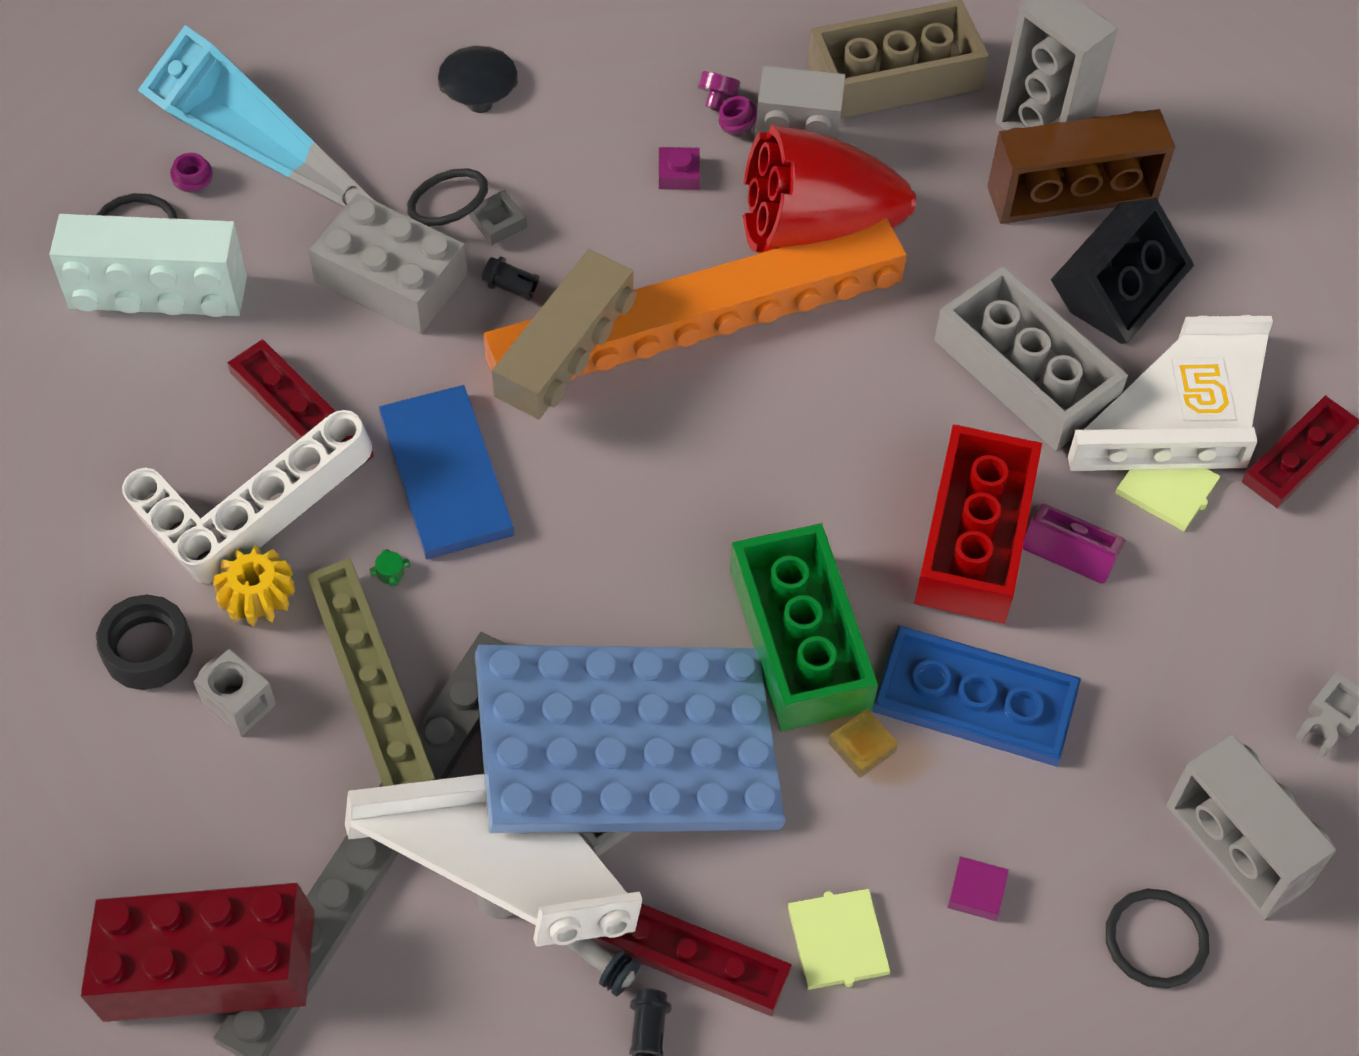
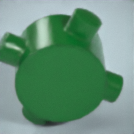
[369,549,410,587]

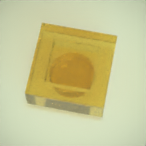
[828,709,898,778]

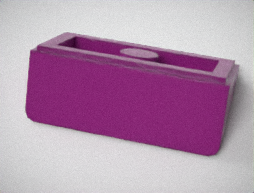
[1023,503,1126,583]

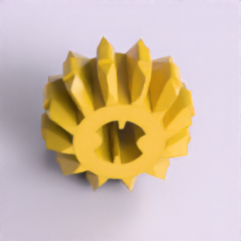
[213,544,295,627]

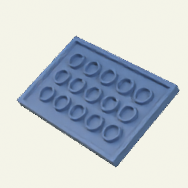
[475,645,786,833]

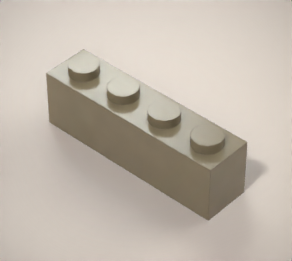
[492,249,636,420]

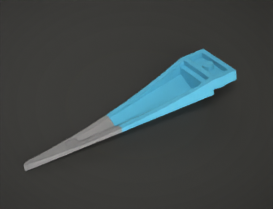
[138,25,375,208]

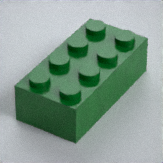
[730,523,878,732]

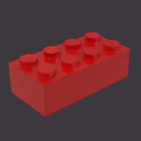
[914,424,1043,624]

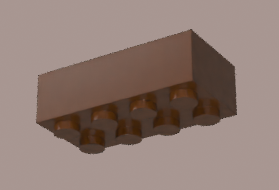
[987,109,1175,224]

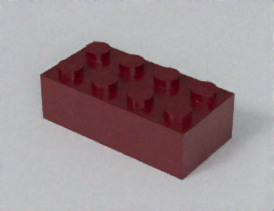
[80,883,315,1022]

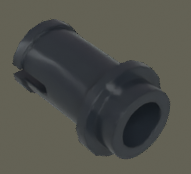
[482,256,540,301]
[629,989,672,1056]

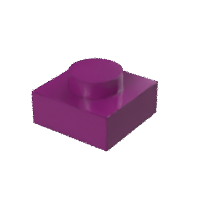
[659,147,700,190]

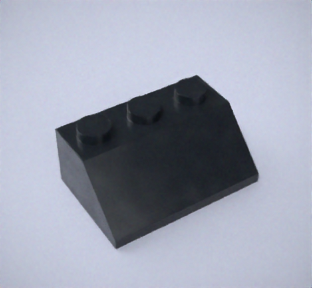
[1051,197,1194,344]

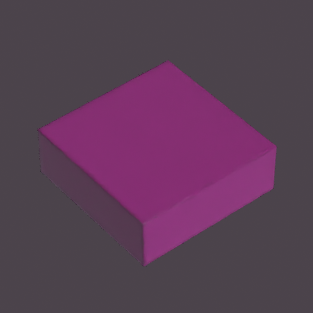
[947,856,1009,921]

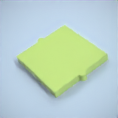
[1115,468,1220,532]
[788,889,890,990]

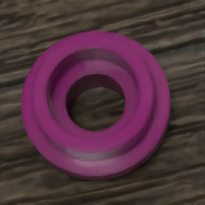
[719,96,757,134]
[170,153,213,192]

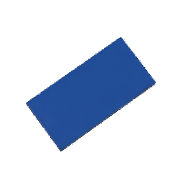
[379,385,514,560]
[872,625,1081,767]

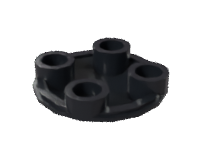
[438,46,518,113]

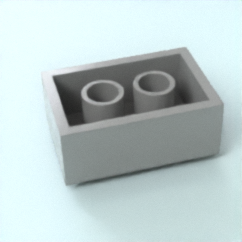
[309,193,468,334]
[1166,733,1336,920]

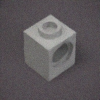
[193,649,276,737]

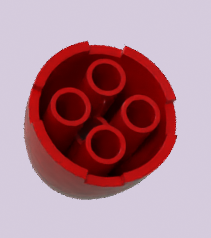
[742,125,916,253]

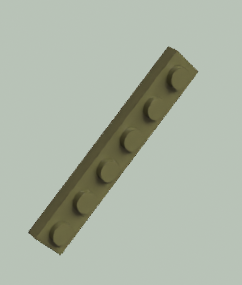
[307,558,436,786]

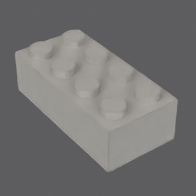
[995,0,1118,130]
[934,266,1128,451]

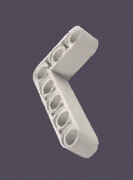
[122,410,372,584]

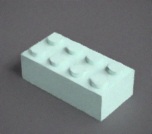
[49,214,247,317]

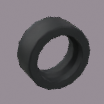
[96,594,193,690]

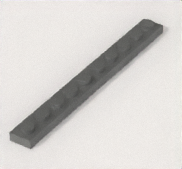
[214,631,508,1056]

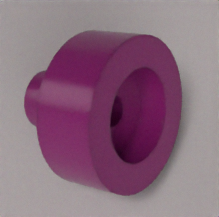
[698,71,741,110]

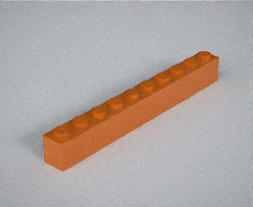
[483,218,907,381]

